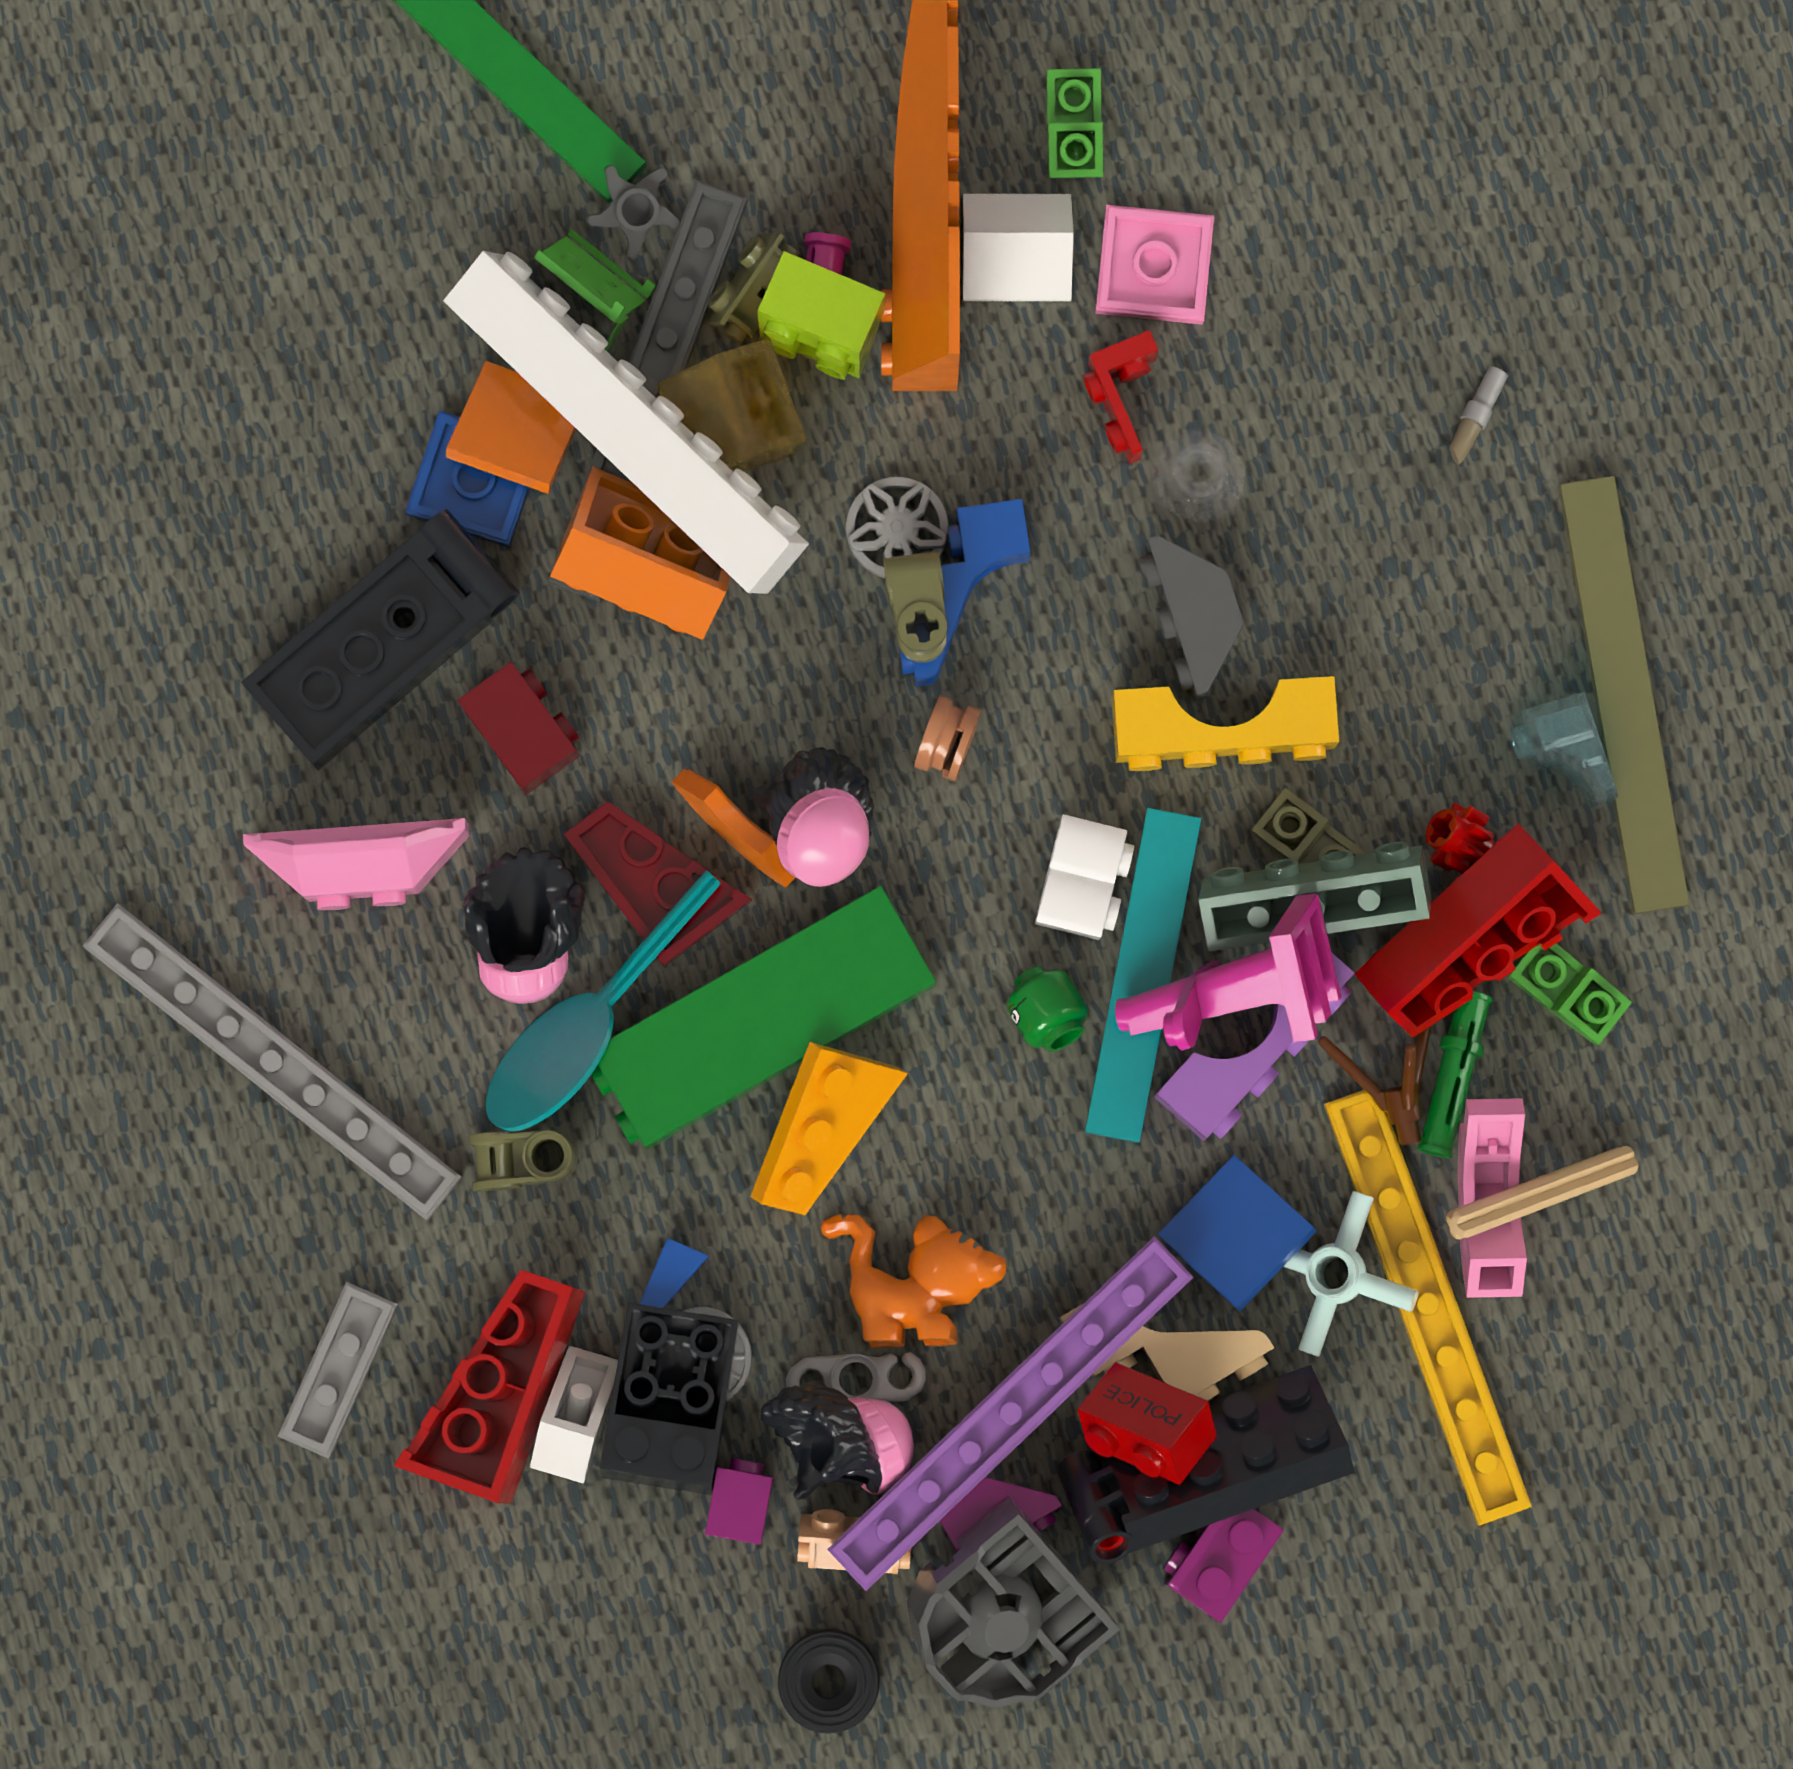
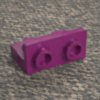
[1163,1509,1284,1623]

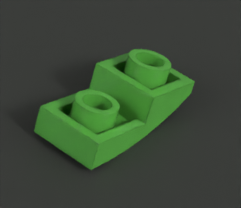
[1046,68,1103,178]
[1506,943,1632,1045]

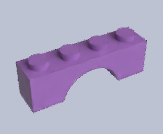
[1154,952,1354,1141]

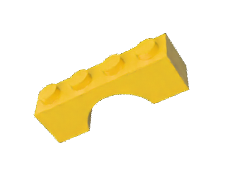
[1111,676,1339,771]

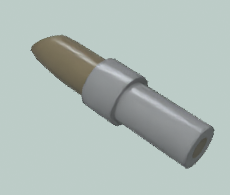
[1449,366,1508,465]

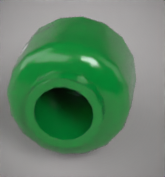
[1006,966,1089,1052]

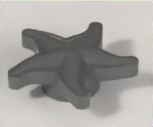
[586,165,680,258]

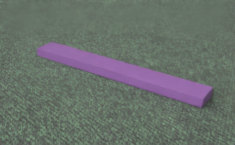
[827,1236,1193,1591]

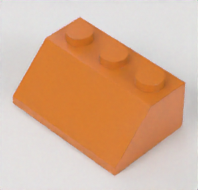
[550,466,731,640]

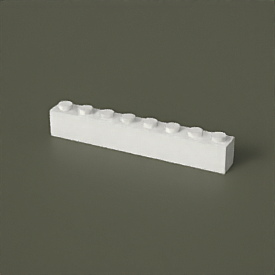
[443,251,809,594]

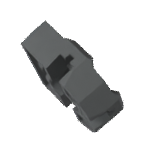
[907,1496,1120,1708]

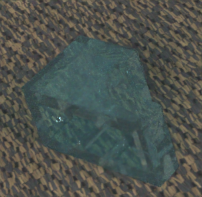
[1510,691,1618,809]

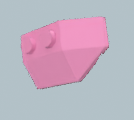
[243,818,470,910]

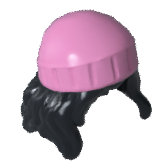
[753,747,874,887]
[463,847,585,1004]
[761,1381,914,1500]

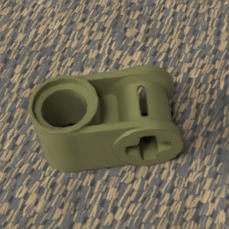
[883,551,947,663]
[468,1130,578,1192]

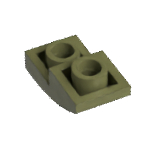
[1251,788,1368,864]

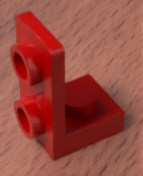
[1082,330,1158,464]

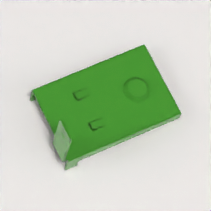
[534,228,656,352]

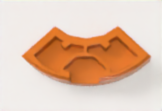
[671,769,796,888]

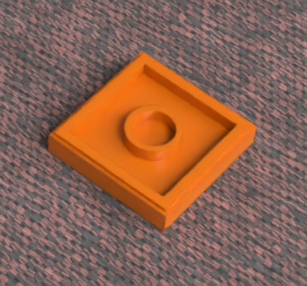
[446,361,577,494]

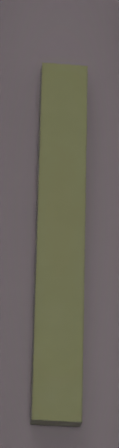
[1558,476,1690,915]

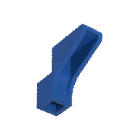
[899,499,1030,687]

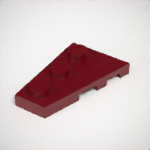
[564,801,752,967]

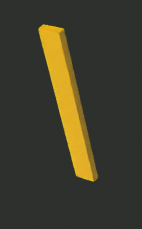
[1324,1090,1532,1526]

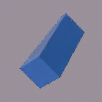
[639,1238,710,1308]

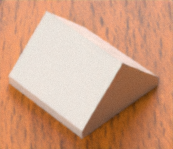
[963,194,1073,301]

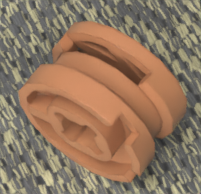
[914,695,982,782]

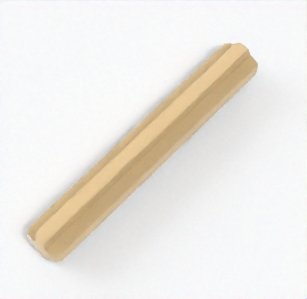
[1446,1145,1639,1240]

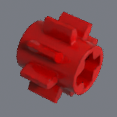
[1425,803,1494,874]

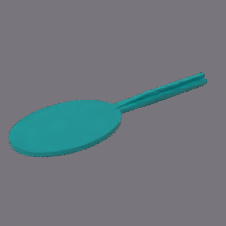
[486,870,721,1132]

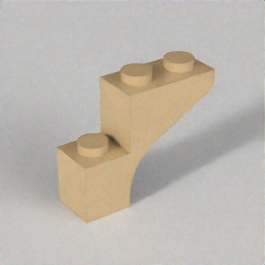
[1059,1303,1274,1400]

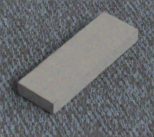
[278,1282,399,1459]

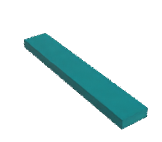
[1084,808,1201,1143]

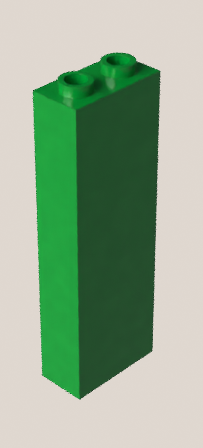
[591,886,936,1150]

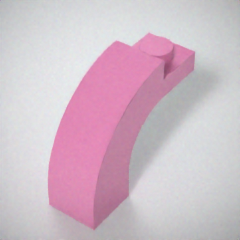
[1457,1098,1527,1298]

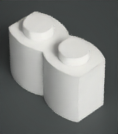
[1035,814,1134,940]

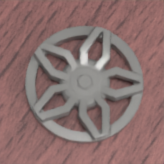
[846,477,948,578]

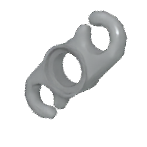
[786,1352,926,1403]

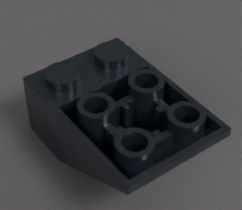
[600,1303,739,1495]

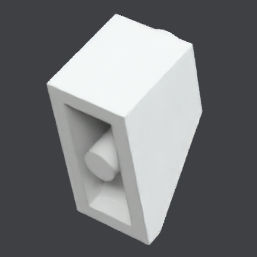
[530,1346,618,1484]

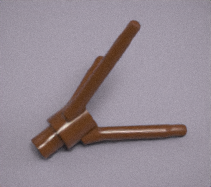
[1318,1026,1432,1145]

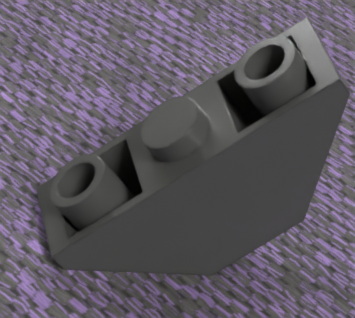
[1139,535,1244,703]

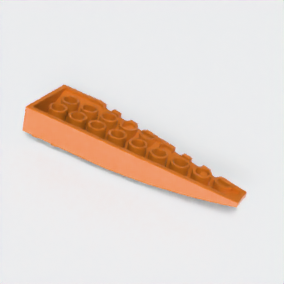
[881,0,960,391]

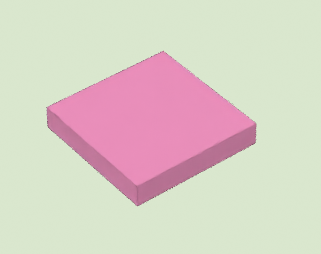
[1095,205,1214,325]

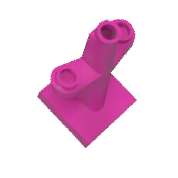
[1115,893,1341,1051]

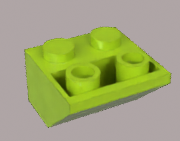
[757,251,886,380]

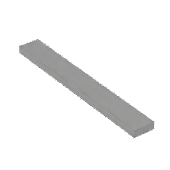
[83,903,462,1221]

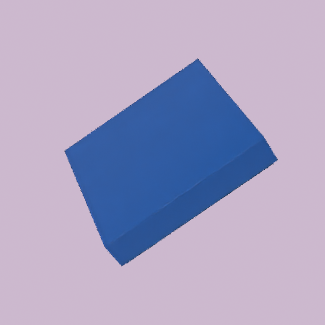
[405,410,530,548]
[1157,1155,1316,1312]

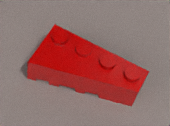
[1354,823,1602,1038]
[393,1270,586,1504]

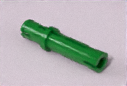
[1417,991,1493,1159]

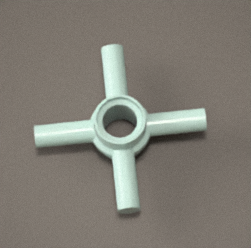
[1284,1191,1419,1357]

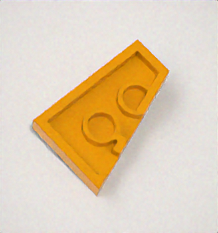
[750,1042,908,1215]

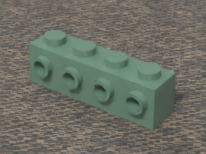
[1198,842,1432,952]

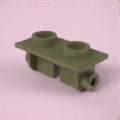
[704,233,802,344]

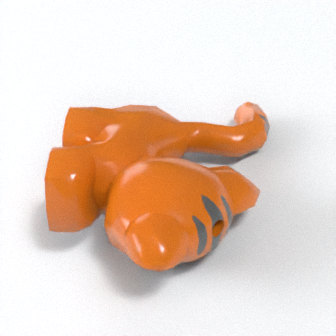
[820,1213,1007,1348]

